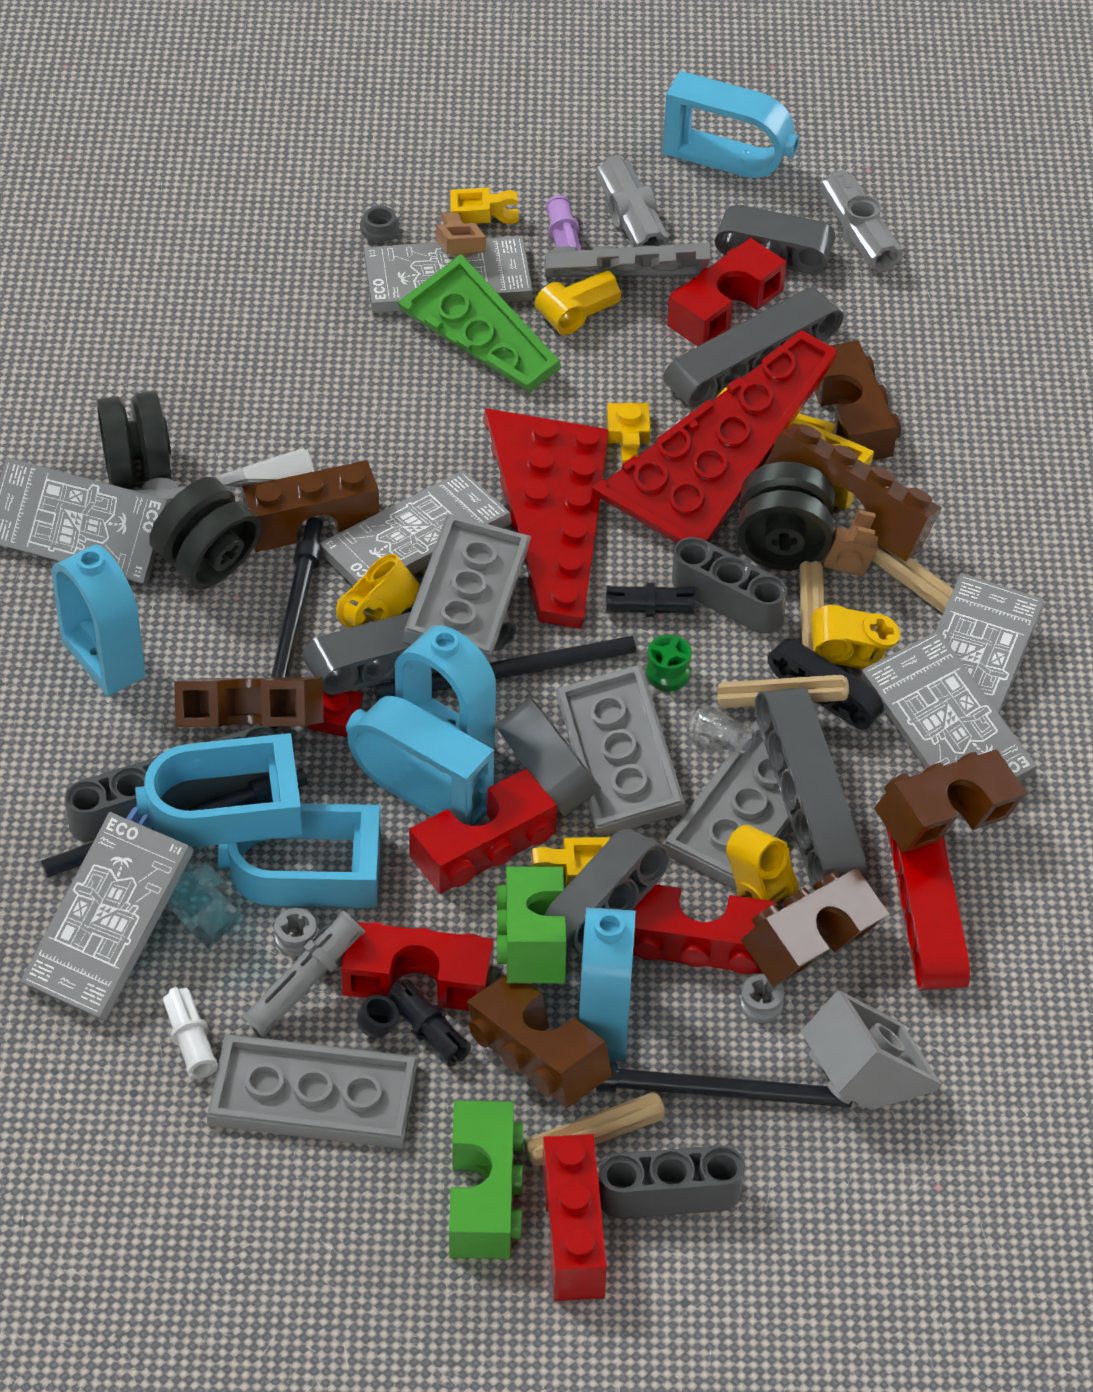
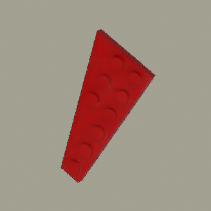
[591,330,838,543]
[483,408,609,629]

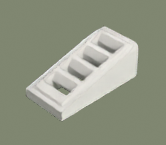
[218,448,314,487]

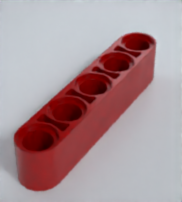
[886,827,970,991]

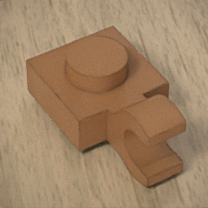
[436,213,486,258]
[822,510,878,577]

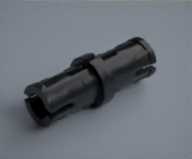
[606,582,695,618]
[387,979,471,1067]

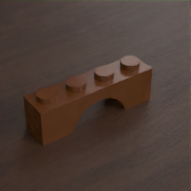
[765,424,942,561]

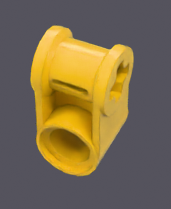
[336,554,421,628]
[811,605,900,670]
[726,825,799,903]

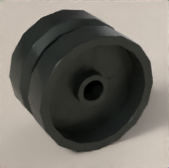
[96,390,171,489]
[737,461,835,571]
[149,477,262,589]

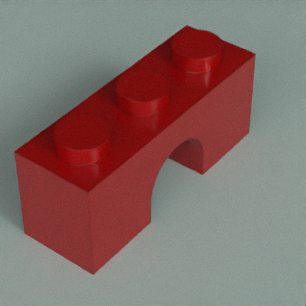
[667,238,787,347]
[409,768,557,894]
[633,884,776,974]
[341,922,494,1011]
[542,1134,607,1301]

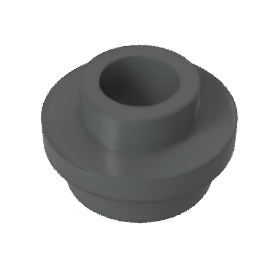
[360,206,400,242]

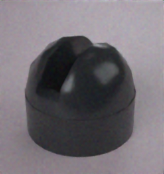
[357,995,399,1038]

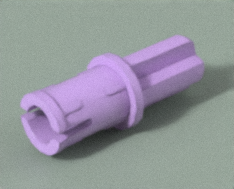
[545,195,581,251]

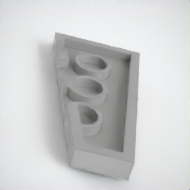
[544,243,710,277]

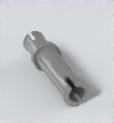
[242,910,366,1037]

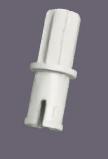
[163,987,218,1079]

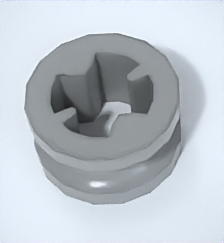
[274,908,317,957]
[740,974,785,1023]

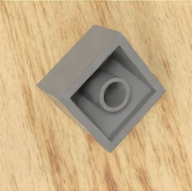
[800,990,942,1110]

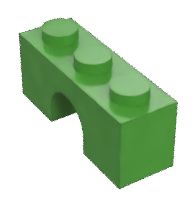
[497,867,566,983]
[449,1100,523,1259]

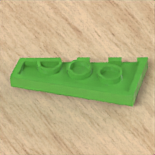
[397,254,562,393]

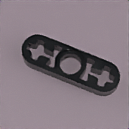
[768,638,884,730]

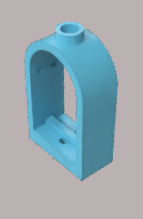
[663,71,800,178]
[51,544,146,697]
[395,625,496,749]
[346,696,494,826]
[135,733,302,847]
[218,803,381,908]
[579,907,636,1061]

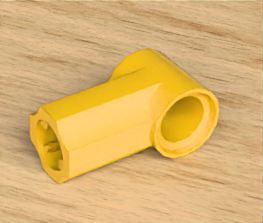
[534,270,621,335]

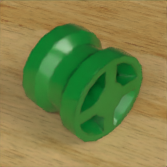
[646,635,692,692]

